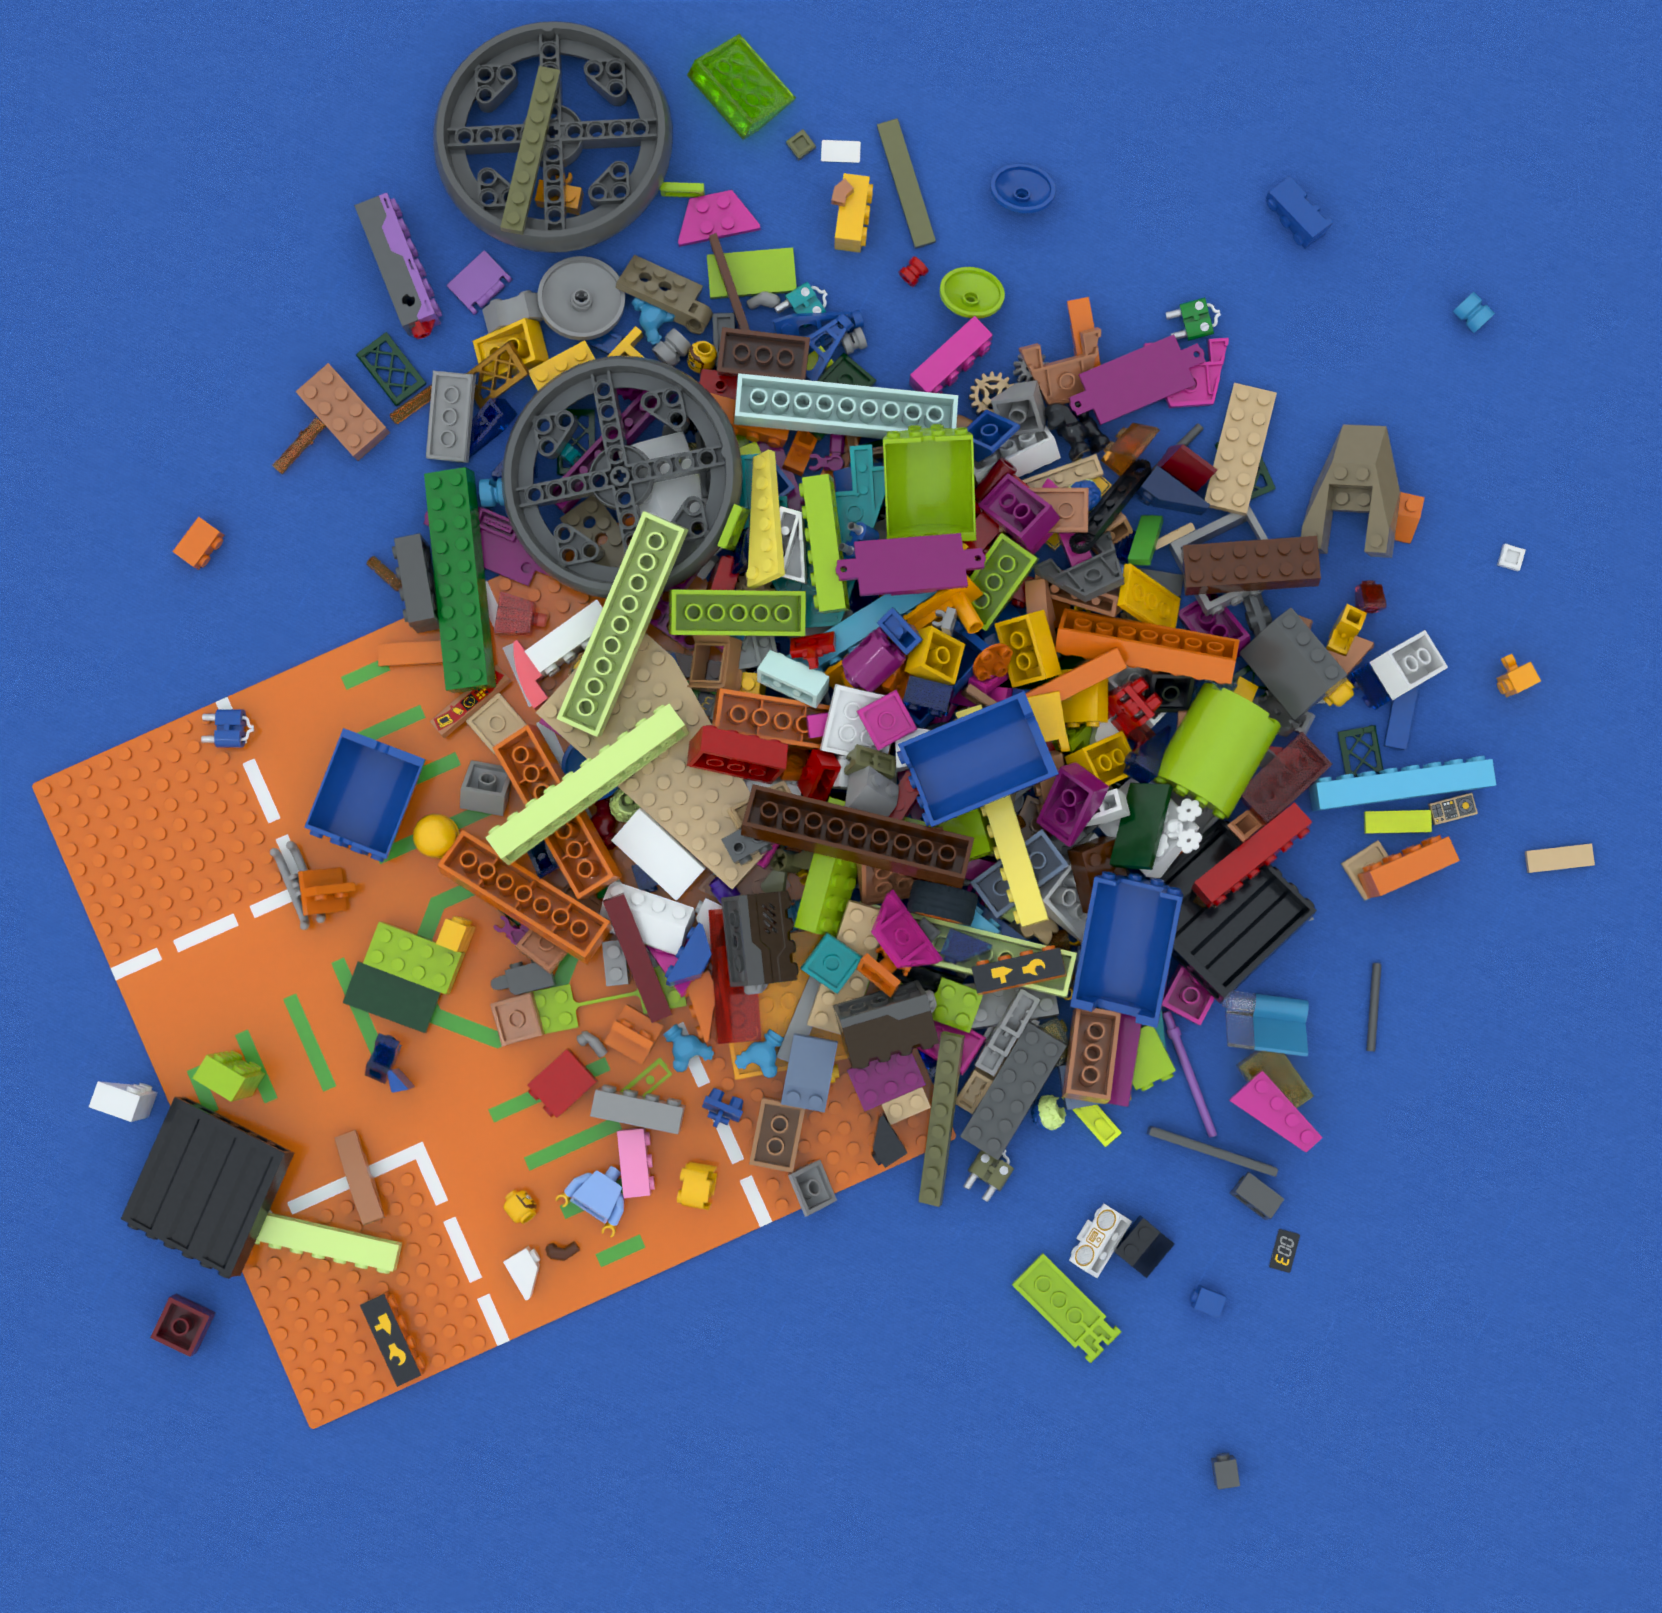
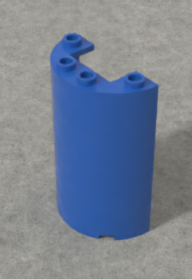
[897,691,1059,827]
[1070,871,1183,1028]

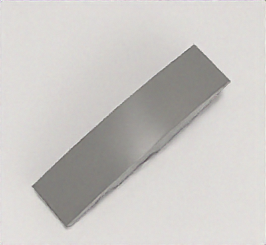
[974,988,1040,1076]

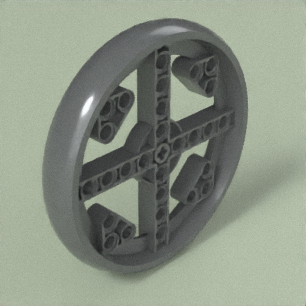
[433,21,673,253]
[501,356,743,599]

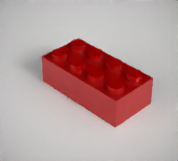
[687,725,788,784]

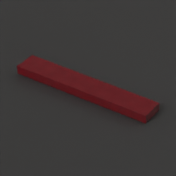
[603,893,672,1023]

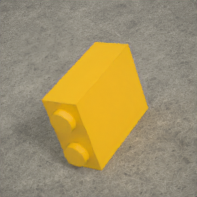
[1058,669,1108,728]

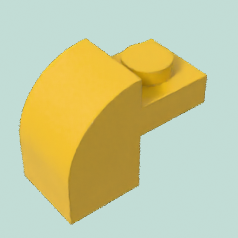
[1326,604,1367,656]

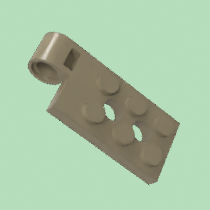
[616,255,713,334]
[560,496,631,567]

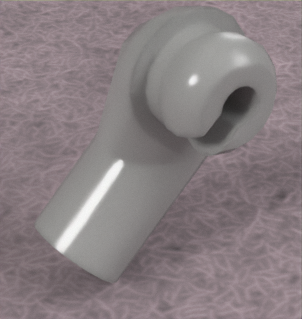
[747,291,780,310]
[576,1031,608,1058]

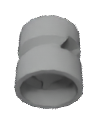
[652,328,692,367]

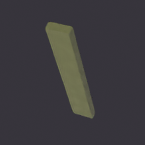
[877,118,936,249]

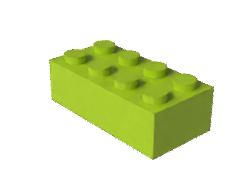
[970,533,1040,631]
[363,922,465,995]
[192,1050,265,1102]

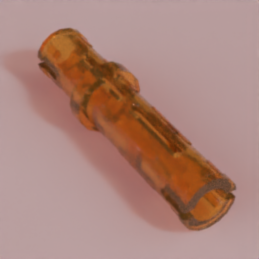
[272,417,326,475]

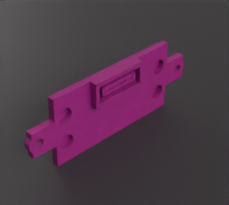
[1068,334,1205,425]
[423,507,551,587]
[835,533,986,596]

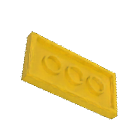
[1117,563,1181,628]

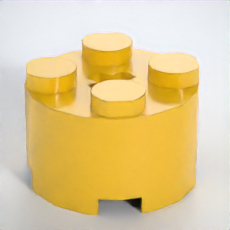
[677,1162,717,1210]

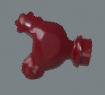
[590,799,617,851]

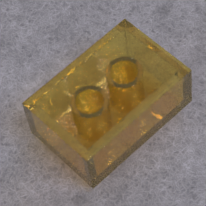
[1235,1050,1314,1108]

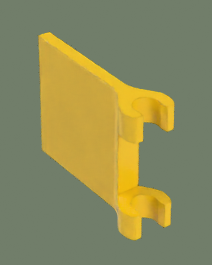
[1027,691,1070,753]

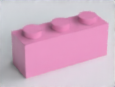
[617,1127,655,1198]

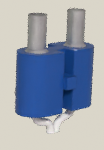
[839,522,880,559]
[201,709,254,748]

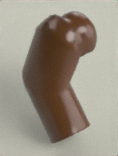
[545,1241,580,1261]

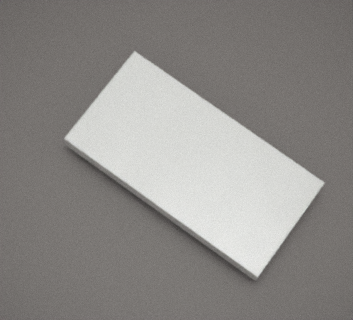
[611,808,706,901]

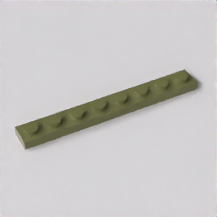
[500,66,561,235]
[919,1031,965,1207]

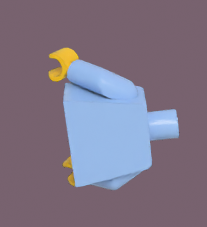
[555,1166,624,1237]

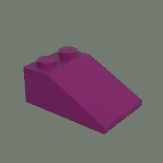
[978,473,1060,551]
[1178,593,1251,657]
[1036,762,1109,847]

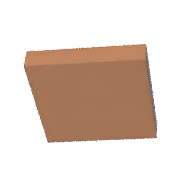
[490,992,544,1046]

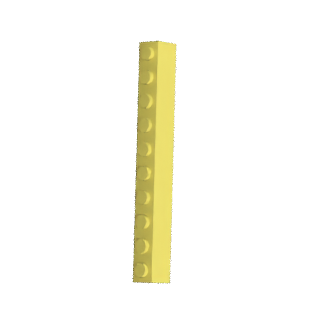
[953,705,1049,928]

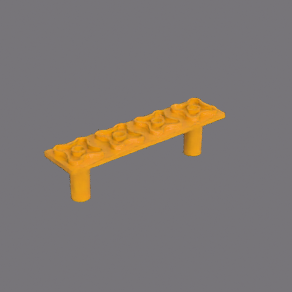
[824,574,984,691]

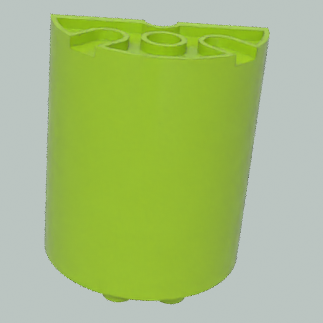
[883,424,976,541]
[1151,683,1281,820]

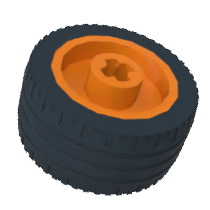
[907,880,978,926]

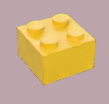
[905,626,965,689]

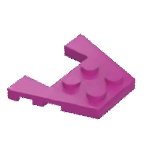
[1143,338,1229,408]

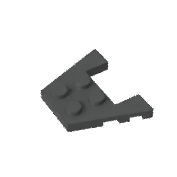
[1034,531,1124,602]

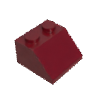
[1157,444,1217,492]

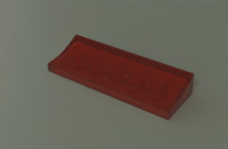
[708,909,762,1044]

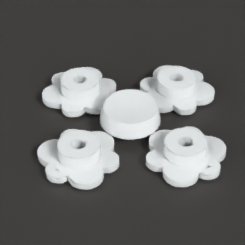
[1156,799,1202,857]

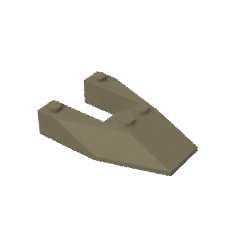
[1301,424,1401,558]

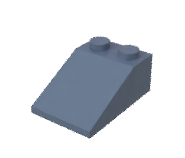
[781,1033,838,1113]

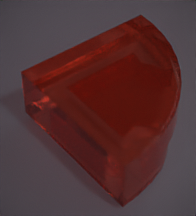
[1126,723,1156,742]

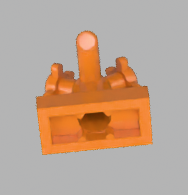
[857,946,911,998]

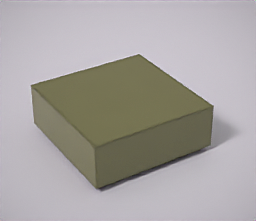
[786,129,816,161]

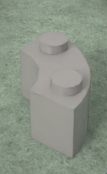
[482,290,544,334]

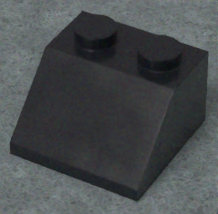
[1144,669,1195,713]
[871,1113,907,1168]
[1114,1215,1174,1278]

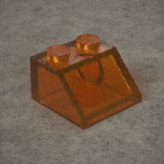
[1101,423,1160,477]

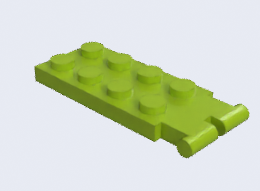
[1012,1252,1122,1363]

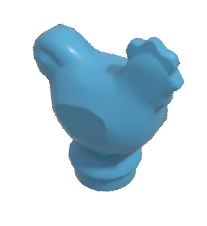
[631,298,675,345]
[663,1024,714,1072]
[735,1029,784,1078]

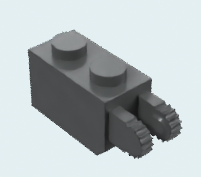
[490,960,556,995]

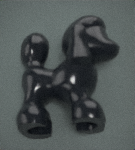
[1044,402,1110,462]

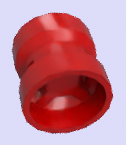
[898,256,929,287]

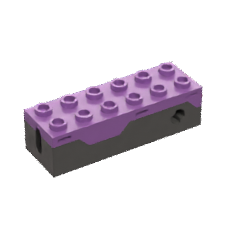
[354,193,442,339]

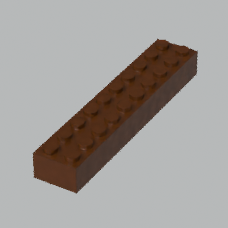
[741,784,974,889]

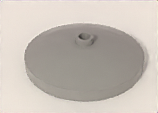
[538,256,625,340]

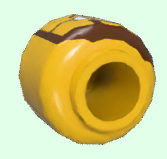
[687,341,717,374]
[503,1190,537,1224]

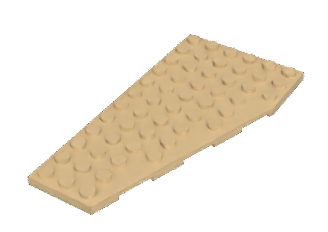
[536,633,774,890]

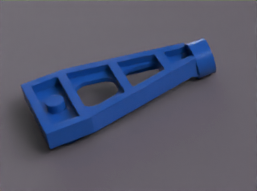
[773,310,864,354]
[806,313,854,381]

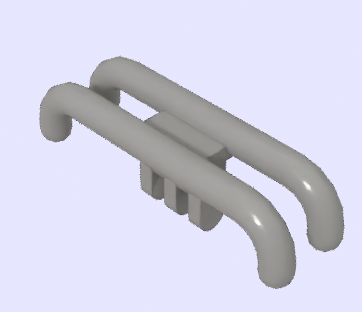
[270,841,326,930]

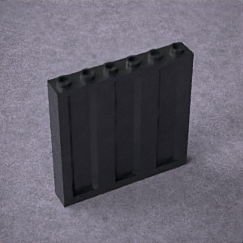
[1158,819,1317,1004]
[121,1097,294,1279]

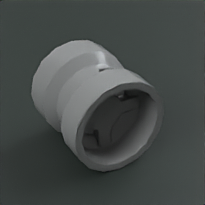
[841,327,868,355]

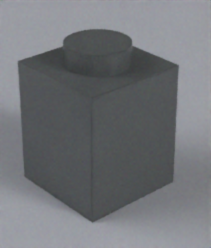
[1211,1453,1240,1489]

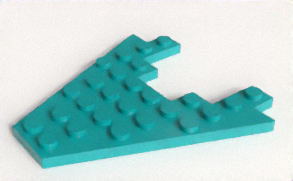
[739,444,885,628]

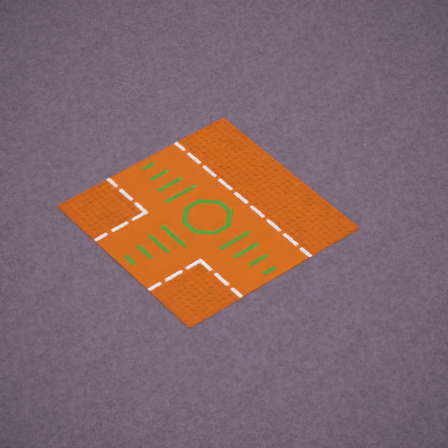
[32,516,956,1429]

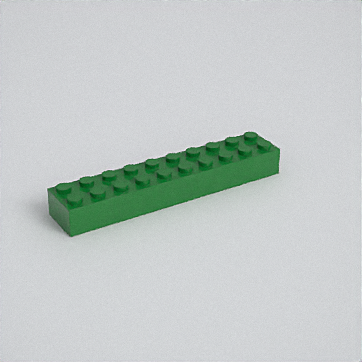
[424,467,496,693]

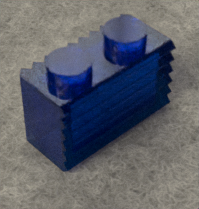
[1350,658,1392,710]

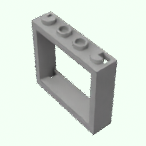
[1169,506,1268,616]

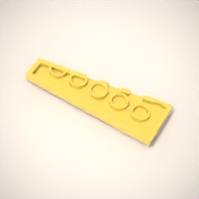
[746,449,785,589]

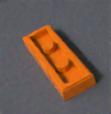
[377,640,443,667]

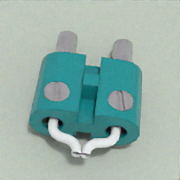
[774,282,828,328]

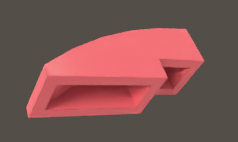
[513,640,549,710]

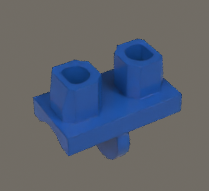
[702,1088,743,1128]

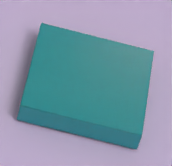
[801,932,863,994]

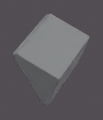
[788,1160,837,1217]

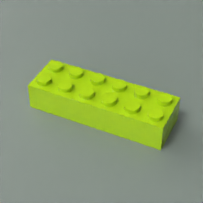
[799,474,850,614]
[669,590,806,636]
[794,797,857,938]

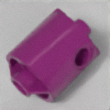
[842,626,906,692]

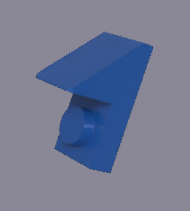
[877,607,923,655]

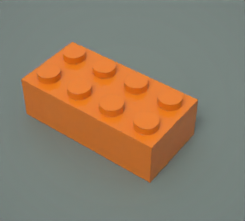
[1357,835,1460,898]

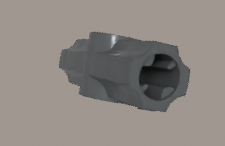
[1243,593,1272,637]

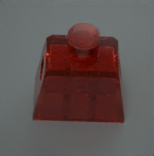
[494,592,547,636]

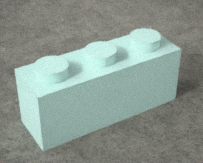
[757,650,829,708]

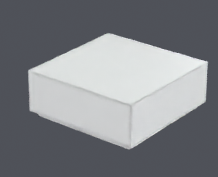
[1497,544,1526,572]

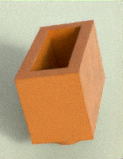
[172,517,225,570]

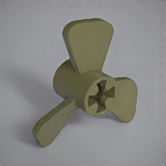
[761,845,814,893]

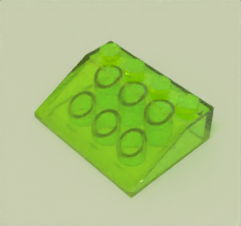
[687,34,796,140]

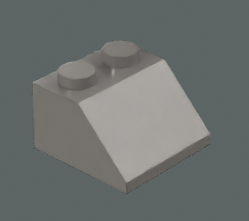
[991,380,1047,435]
[460,760,512,816]
[845,766,899,817]

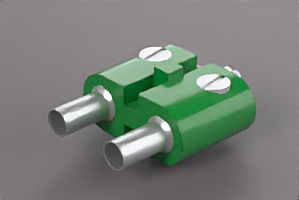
[1166,297,1221,341]

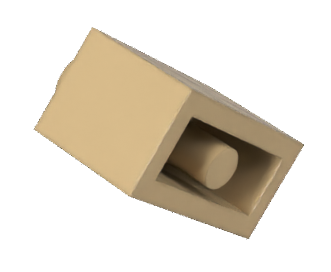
[881,1087,931,1125]

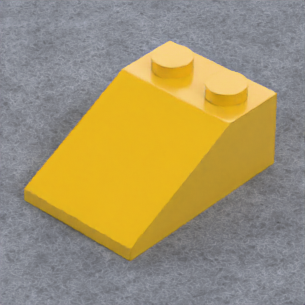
[473,318,549,382]

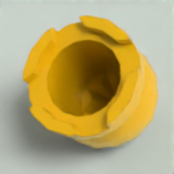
[413,814,460,859]

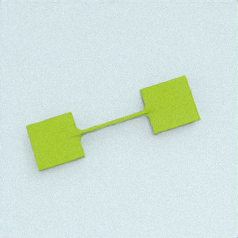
[864,954,983,1033]
[527,966,687,1034]

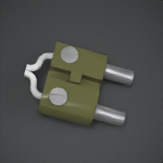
[963,1150,1014,1202]

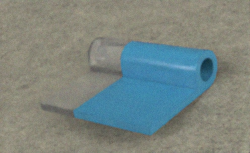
[1222,991,1309,1056]

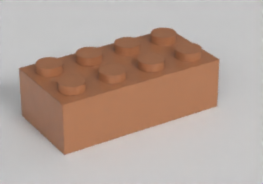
[296,363,390,461]
[1062,1008,1121,1104]

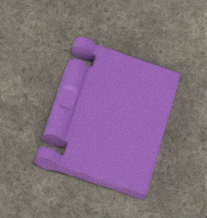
[446,250,512,315]

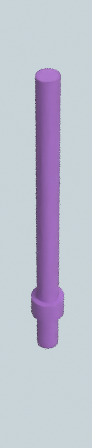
[1162,1010,1217,1138]

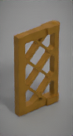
[465,341,530,409]

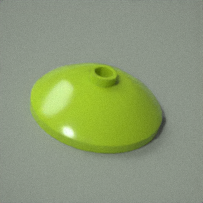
[939,267,1005,319]

